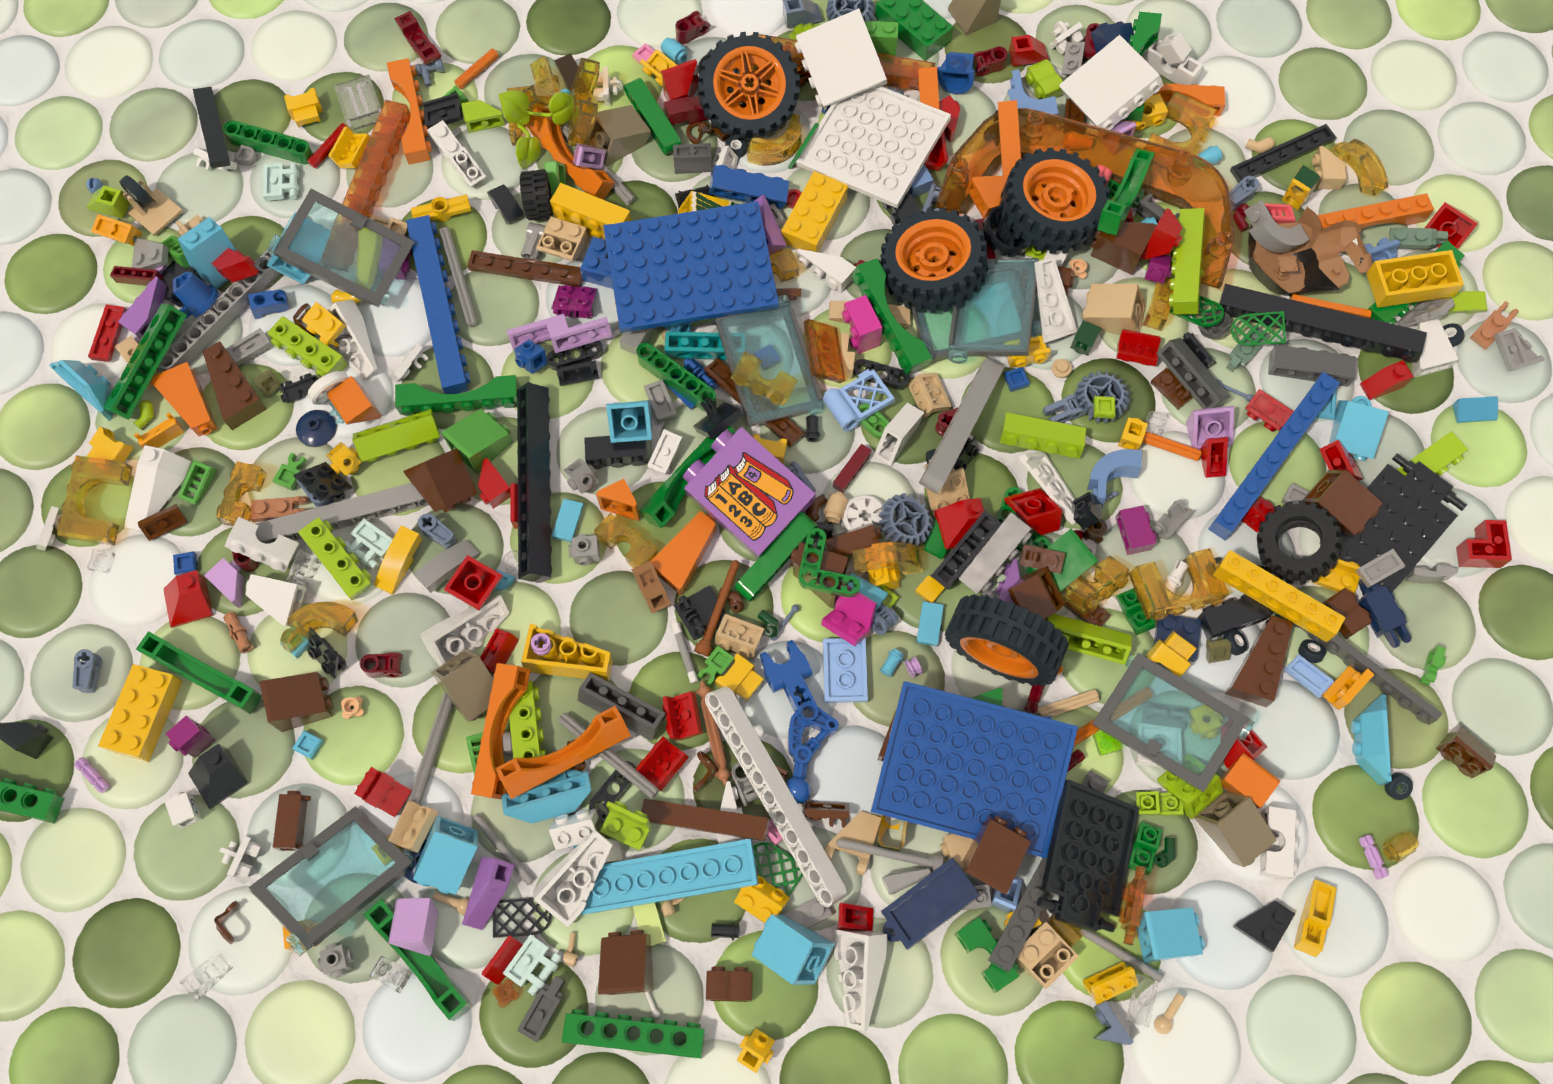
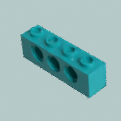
[664,331,746,360]

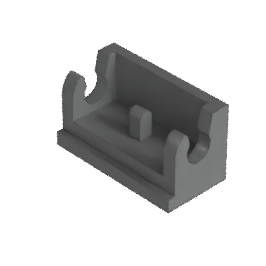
[673,143,712,174]
[1136,192,1180,224]

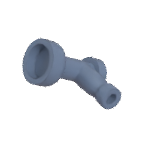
[416,58,444,87]

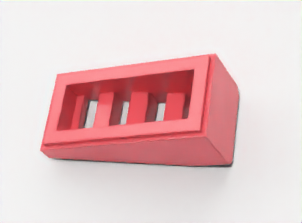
[1264,203,1296,224]

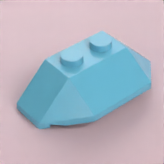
[49,360,113,421]
[1351,695,1392,785]
[501,769,591,823]

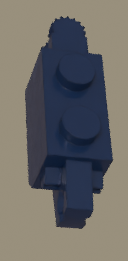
[1358,580,1412,648]

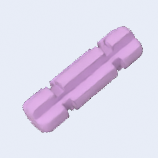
[74,757,110,793]
[1359,835,1389,880]

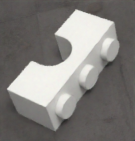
[1143,38,1203,85]
[224,517,299,572]
[1259,806,1299,880]

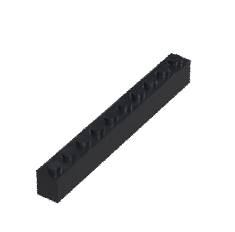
[1216,284,1427,362]
[517,382,552,583]

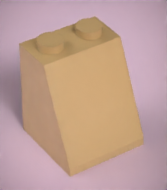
[1082,284,1146,335]

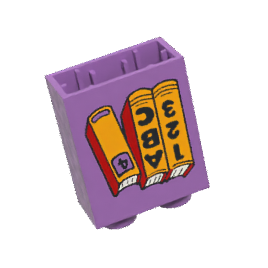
[683,427,816,559]

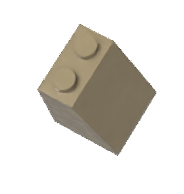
[948,0,1001,36]
[585,105,651,166]
[431,648,494,722]
[1194,790,1277,868]

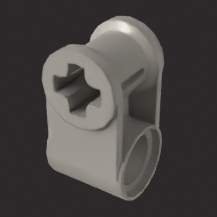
[732,762,759,807]

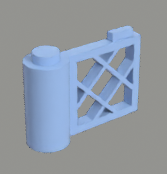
[823,369,895,432]

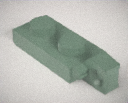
[1389,228,1448,249]
[1226,324,1271,372]

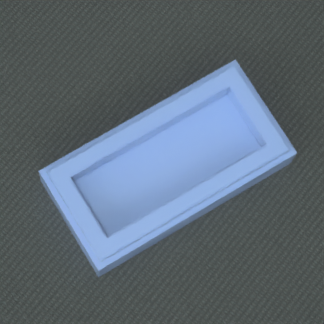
[1284,654,1334,698]

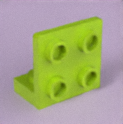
[1157,754,1223,819]
[600,801,652,852]

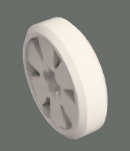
[307,371,349,405]
[842,495,884,533]

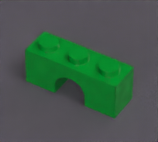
[955,917,1019,993]

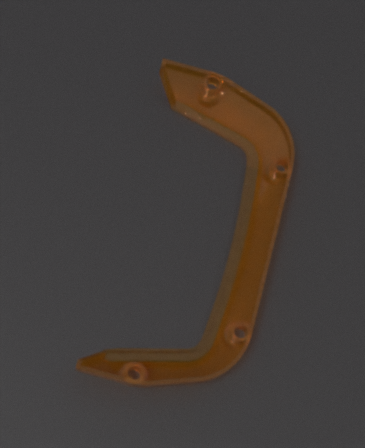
[935,108,1235,289]

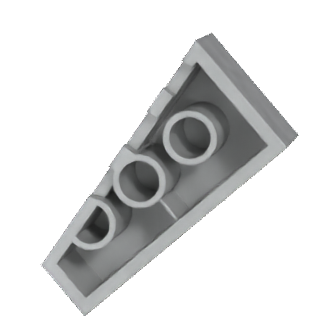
[958,512,1033,594]

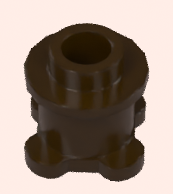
[1083,519,1107,544]

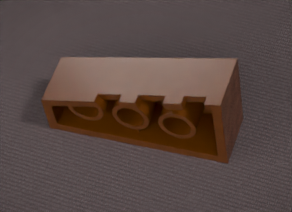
[202,341,267,430]
[1225,616,1293,707]

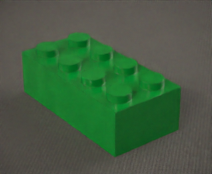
[875,0,953,61]

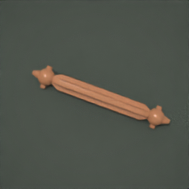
[696,681,732,785]

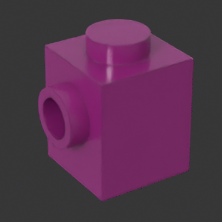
[1144,254,1172,284]

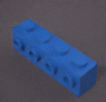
[708,165,789,209]

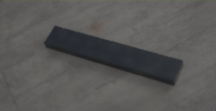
[192,86,231,168]
[1230,124,1337,183]

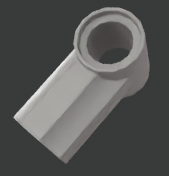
[520,222,546,260]

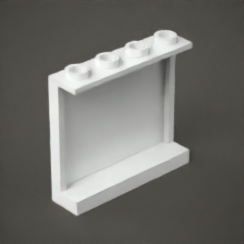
[795,9,887,111]
[1059,35,1164,136]

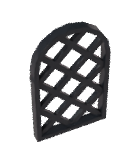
[492,897,552,938]

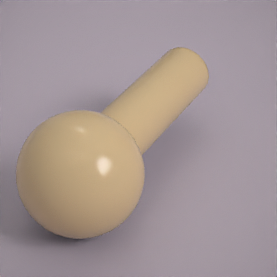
[432,890,469,915]
[1154,992,1185,1034]

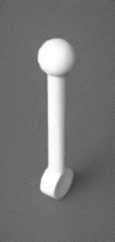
[645,992,660,1019]

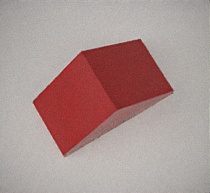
[1200,437,1228,478]
[838,903,874,931]

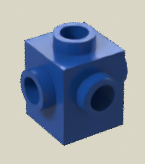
[514,339,547,374]

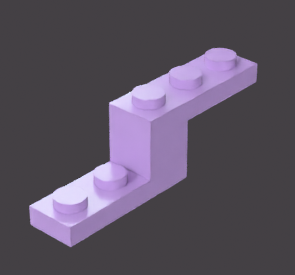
[507,314,612,353]

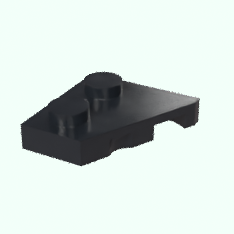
[1233,900,1295,952]

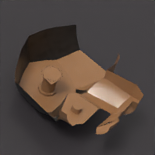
[1248,206,1373,294]

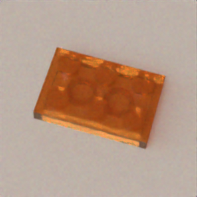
[803,319,846,384]

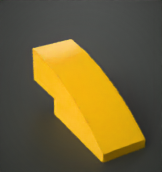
[374,525,423,595]
[1294,879,1337,957]

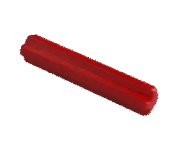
[308,123,348,168]

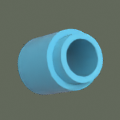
[660,37,688,64]

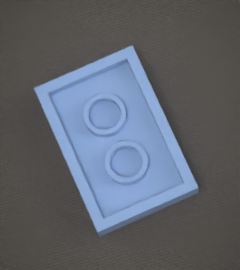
[823,638,868,703]

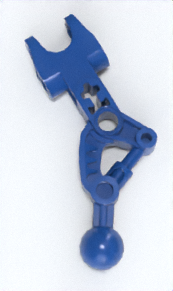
[760,640,839,804]

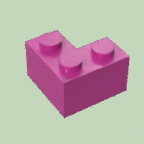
[842,295,882,354]

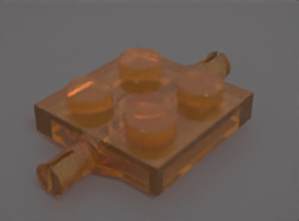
[1118,866,1147,945]

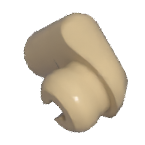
[1245,137,1275,153]

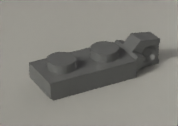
[517,976,565,1042]

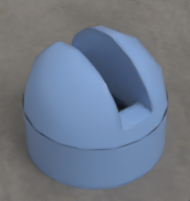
[86,178,104,194]

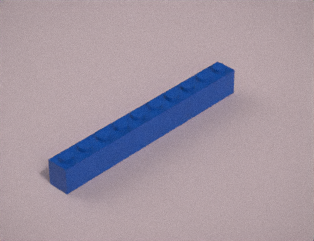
[406,215,471,394]
[1208,372,1340,541]

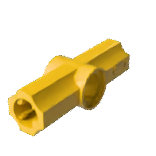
[411,194,471,222]

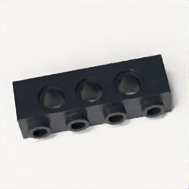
[931,510,1002,590]

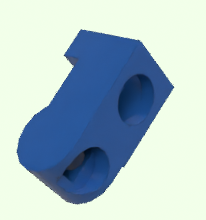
[248,290,289,319]

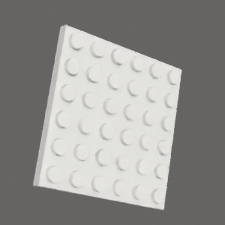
[796,85,951,209]

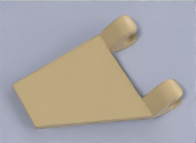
[825,811,881,875]

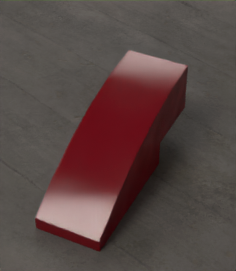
[664,96,709,125]

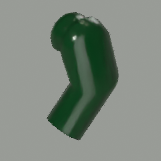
[758,609,779,638]
[1154,838,1176,868]

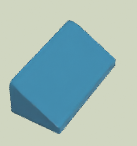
[1452,396,1498,423]

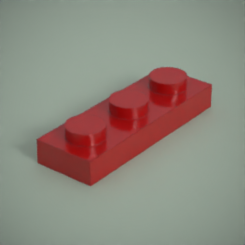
[88,304,127,362]

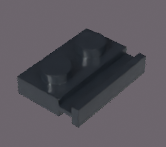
[422,93,463,129]

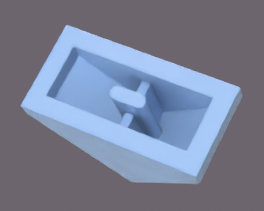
[991,877,1023,913]

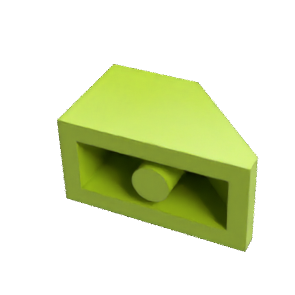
[461,100,505,133]

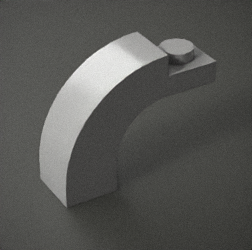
[1244,200,1309,253]

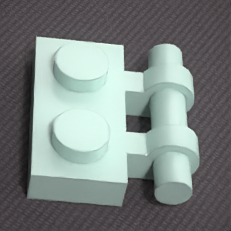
[263,163,299,201]
[344,518,393,570]
[503,934,562,997]

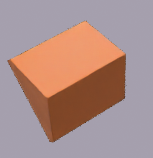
[327,376,382,425]
[596,479,640,521]
[1220,753,1280,809]

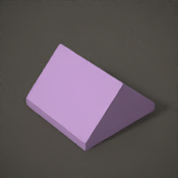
[1186,406,1234,449]
[388,898,439,956]

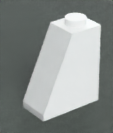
[1412,318,1458,378]
[874,403,924,466]
[245,574,306,628]

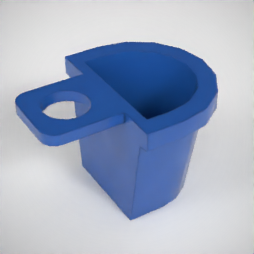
[937,52,975,94]
[173,272,219,319]

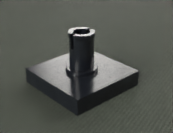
[693,397,743,440]

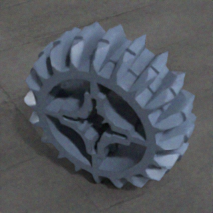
[826,0,875,21]
[1075,370,1130,424]
[878,493,933,549]

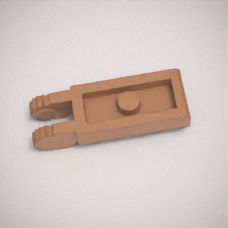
[1470,301,1519,350]
[250,496,309,522]

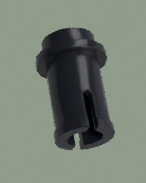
[804,415,820,442]
[711,922,740,940]

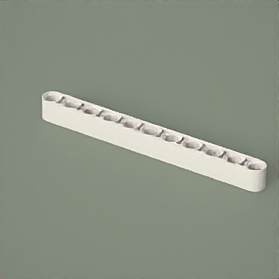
[705,686,846,907]

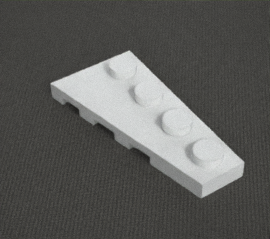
[1034,256,1077,343]

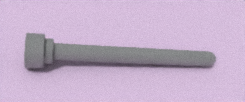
[836,839,943,872]

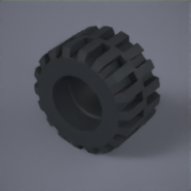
[520,169,553,221]

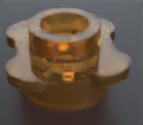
[492,979,519,1008]

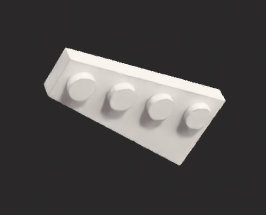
[1019,452,1077,525]

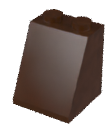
[1090,222,1156,275]
[403,448,477,513]
[1302,470,1382,535]
[790,542,848,609]
[260,672,334,732]
[962,815,1031,895]
[598,930,654,995]

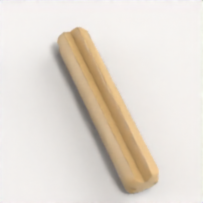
[1037,690,1099,717]

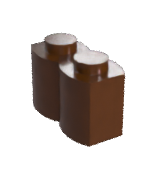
[1322,588,1372,639]
[706,966,753,1002]

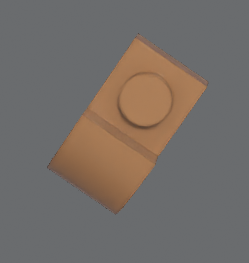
[631,560,671,614]

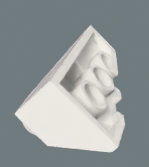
[328,300,377,380]
[124,445,192,532]
[419,595,509,666]
[533,830,612,927]
[834,929,887,1031]

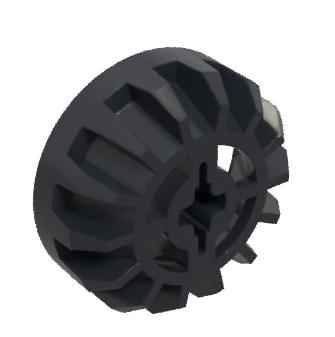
[982,206,1028,257]

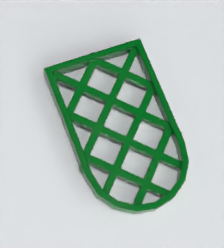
[788,123,819,169]
[1168,295,1224,327]
[1231,311,1286,346]
[753,842,803,896]

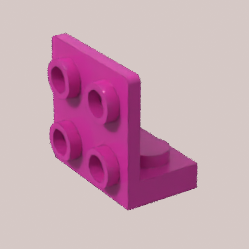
[821,585,876,646]

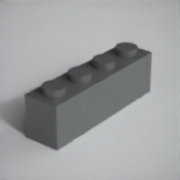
[1156,338,1232,409]
[1268,344,1356,387]
[577,672,665,741]

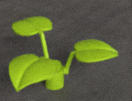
[498,90,574,169]

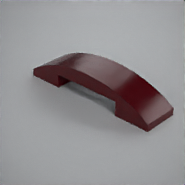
[394,11,442,65]

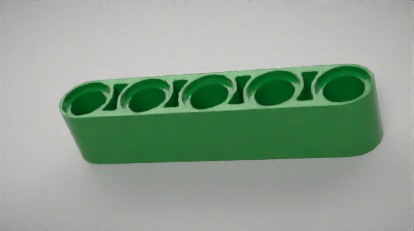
[623,78,682,155]
[223,120,313,165]
[636,343,717,411]
[734,511,818,602]

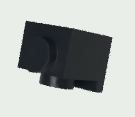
[1073,492,1102,530]

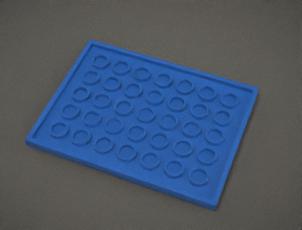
[603,201,779,333]
[871,681,1078,858]

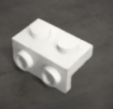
[549,809,599,850]

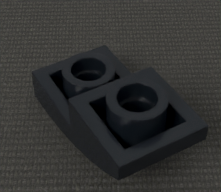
[487,184,524,224]

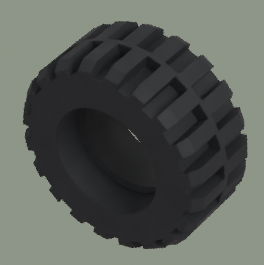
[1257,500,1342,585]

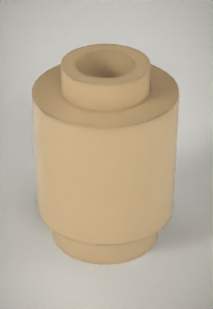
[824,492,849,524]

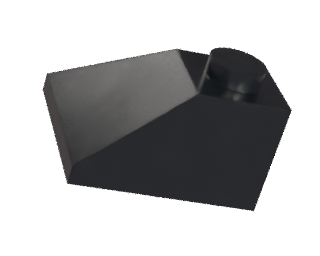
[0,722,54,759]
[188,743,249,809]

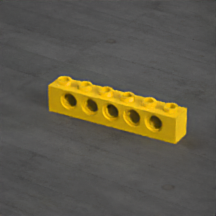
[1213,550,1346,642]

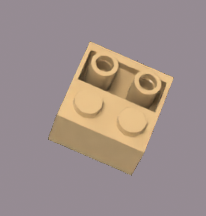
[536,217,589,261]
[1015,922,1079,989]

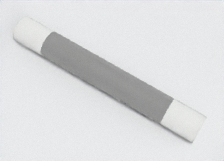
[671,623,699,684]

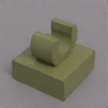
[253,368,282,397]
[1206,637,1231,663]

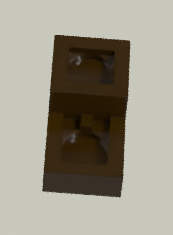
[554,53,588,96]

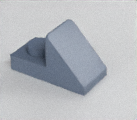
[1093,1001,1134,1045]

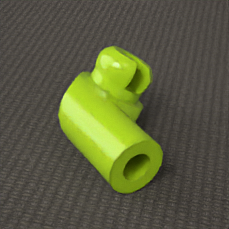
[134,400,154,430]

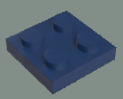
[1153,612,1201,662]

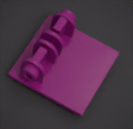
[551,285,597,319]

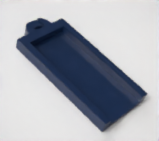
[881,857,981,950]

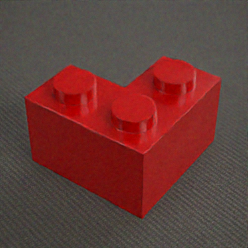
[1456,520,1512,568]

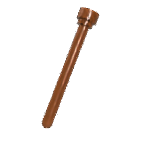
[694,560,739,657]

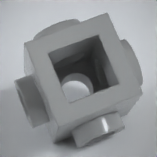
[563,458,598,494]
[568,534,600,566]
[318,942,354,978]

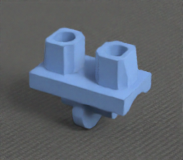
[1364,237,1400,266]

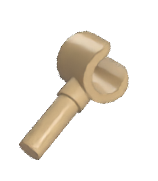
[661,897,687,917]
[563,932,578,967]

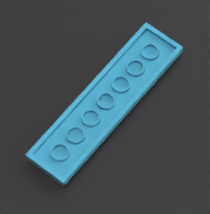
[581,839,759,915]

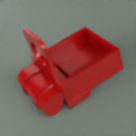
[354,767,412,817]

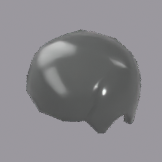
[1198,310,1232,339]

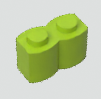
[1025,59,1063,99]

